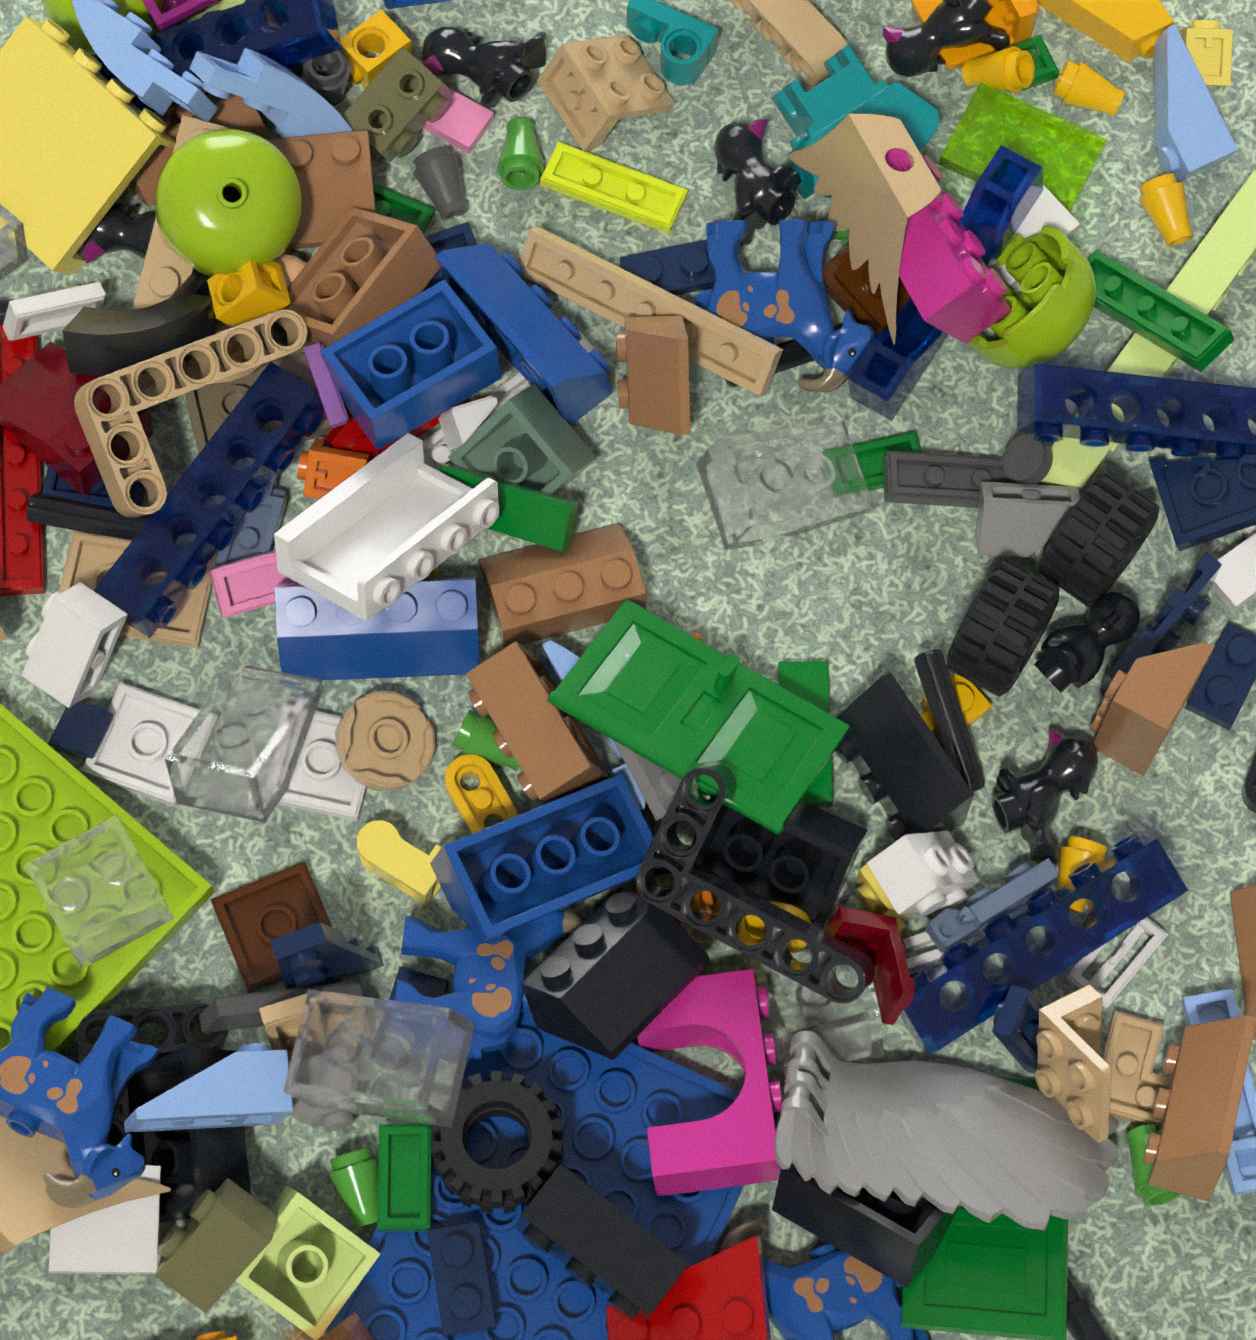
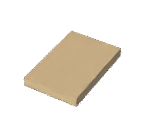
[59,531,218,649]

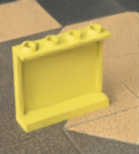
[0,17,175,275]

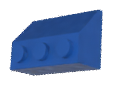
[320,279,501,451]

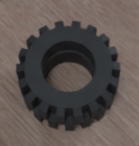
[1039,472,1160,607]
[947,560,1060,697]
[431,1071,563,1214]

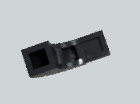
[62,269,216,377]

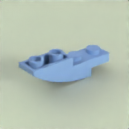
[72,0,218,122]
[189,48,353,138]

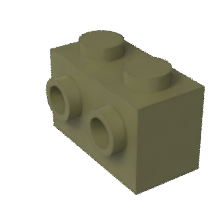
[342,47,452,162]
[155,1178,278,1313]

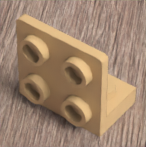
[537,35,675,152]
[1035,984,1112,1143]

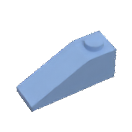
[1154,25,1238,182]
[124,1043,293,1133]

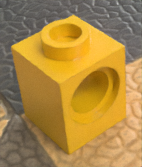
[338,10,412,89]
[207,260,291,327]

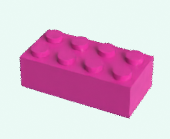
[885,148,1011,344]

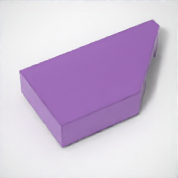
[303,342,349,429]

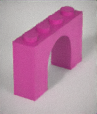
[637,969,782,1197]

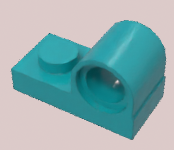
[626,0,718,85]

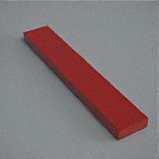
[0,324,45,596]

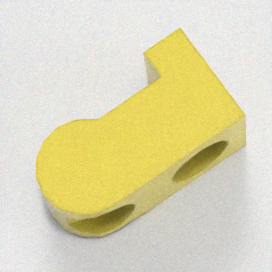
[357,820,442,907]

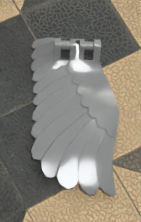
[774,1030,1119,1230]

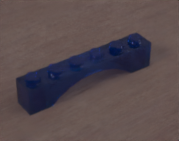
[847,145,1043,421]

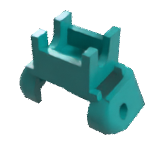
[771,44,940,199]

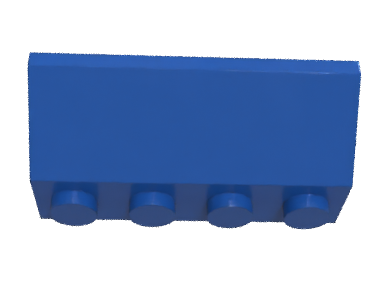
[435,243,613,426]
[274,575,480,682]
[430,774,661,941]

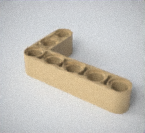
[729,0,848,87]
[74,309,307,518]

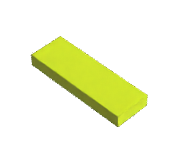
[540,141,688,234]

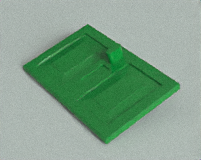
[547,599,850,835]
[900,1077,1068,1340]

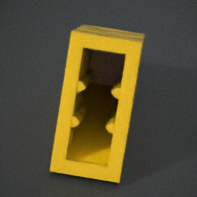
[1037,0,1174,62]

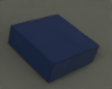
[48,702,114,759]

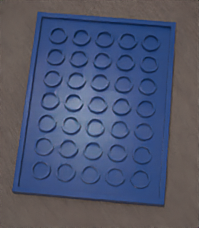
[321,1011,778,1340]

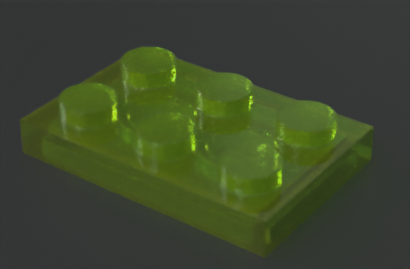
[939,82,1107,214]

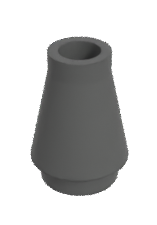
[304,47,350,106]
[413,147,468,221]

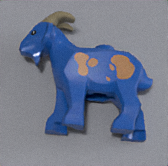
[695,219,875,393]
[388,907,583,1059]
[0,987,158,1208]
[719,1220,929,1340]

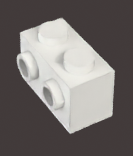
[21,582,128,708]
[867,831,980,916]

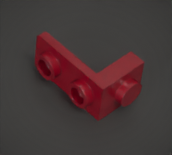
[825,906,915,1025]

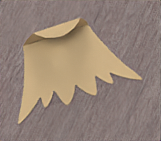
[788,114,941,344]
[0,1116,171,1254]

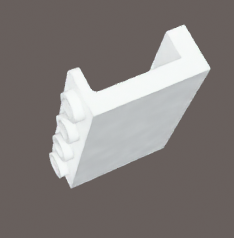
[274,433,499,622]

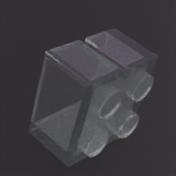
[24,814,174,969]

